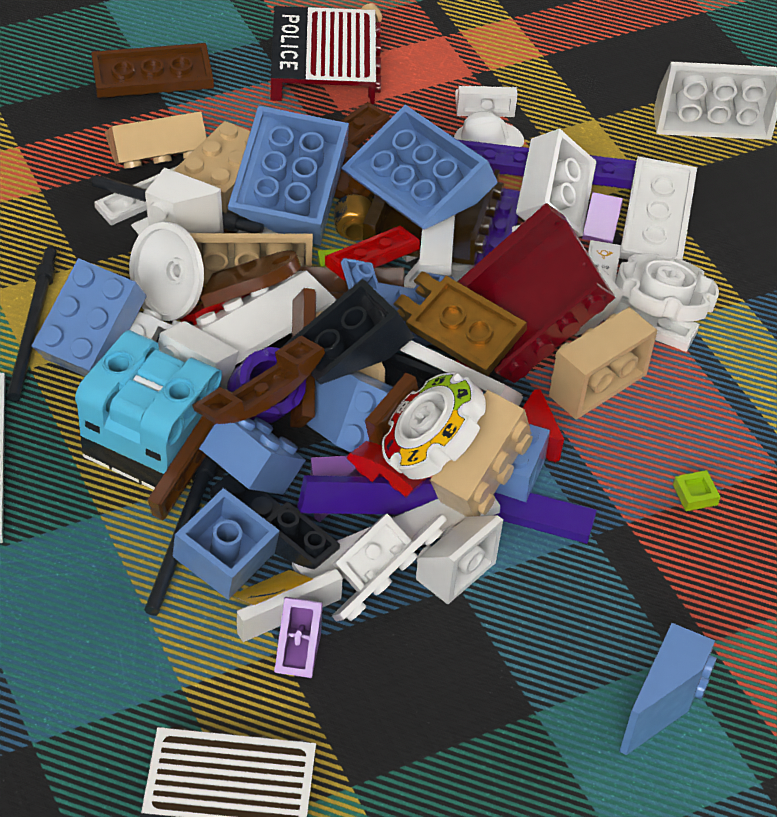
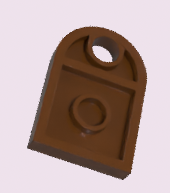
[200,250,301,308]

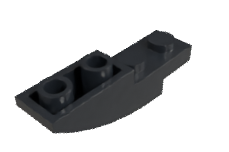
[210,474,340,570]

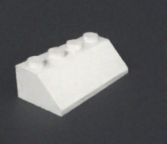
[194,271,336,364]

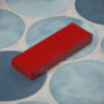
[325,226,420,281]

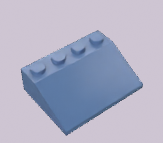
[228,105,349,245]
[341,105,498,230]

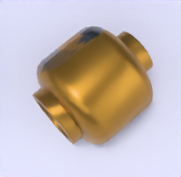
[334,194,372,241]

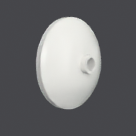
[129,222,204,321]

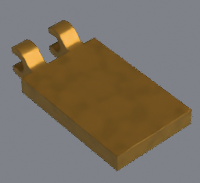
[394,271,527,376]

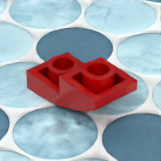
[346,441,428,498]

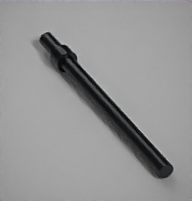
[92,175,264,234]
[7,247,57,402]
[144,455,218,616]

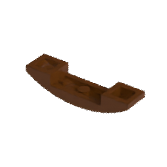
[192,336,325,424]

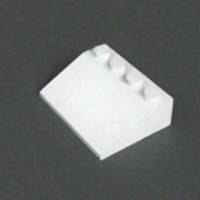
[654,62,777,140]

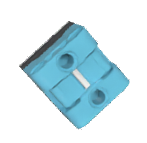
[75,330,222,490]

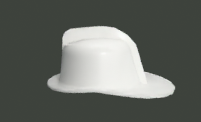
[454,111,524,147]

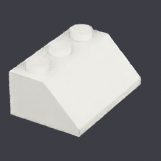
[516,129,596,237]

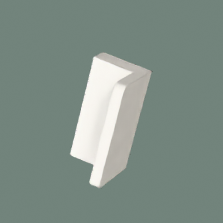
[455,86,518,117]

